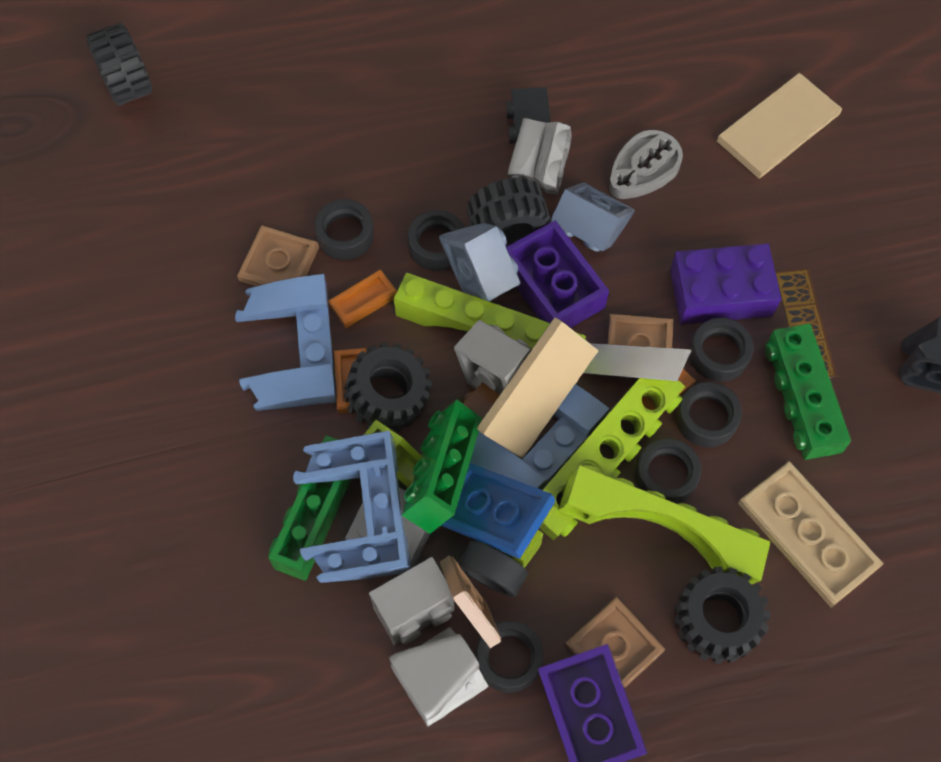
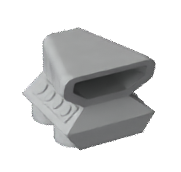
[507,118,572,195]
[389,627,489,726]

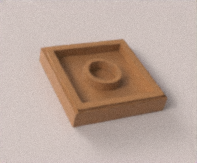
[237,225,319,286]
[608,314,673,348]
[440,555,501,648]
[565,597,665,688]

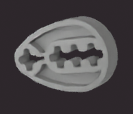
[609,130,683,199]

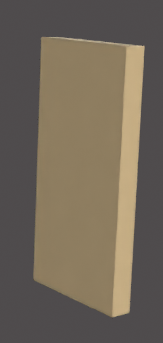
[717,73,842,179]
[477,318,598,459]
[738,461,884,608]

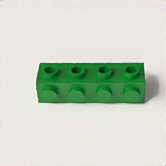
[765,323,851,460]
[401,399,483,534]
[268,435,352,581]

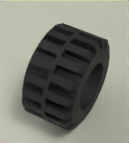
[86,22,152,106]
[466,178,551,247]
[344,342,432,432]
[674,567,770,664]

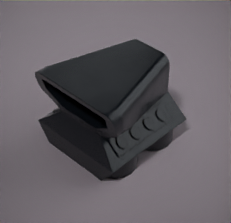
[898,316,941,393]

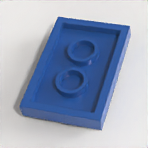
[441,463,556,559]

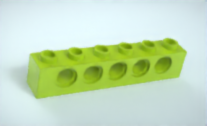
[539,378,686,540]

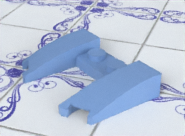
[235,274,337,411]
[470,384,610,490]
[293,431,411,583]

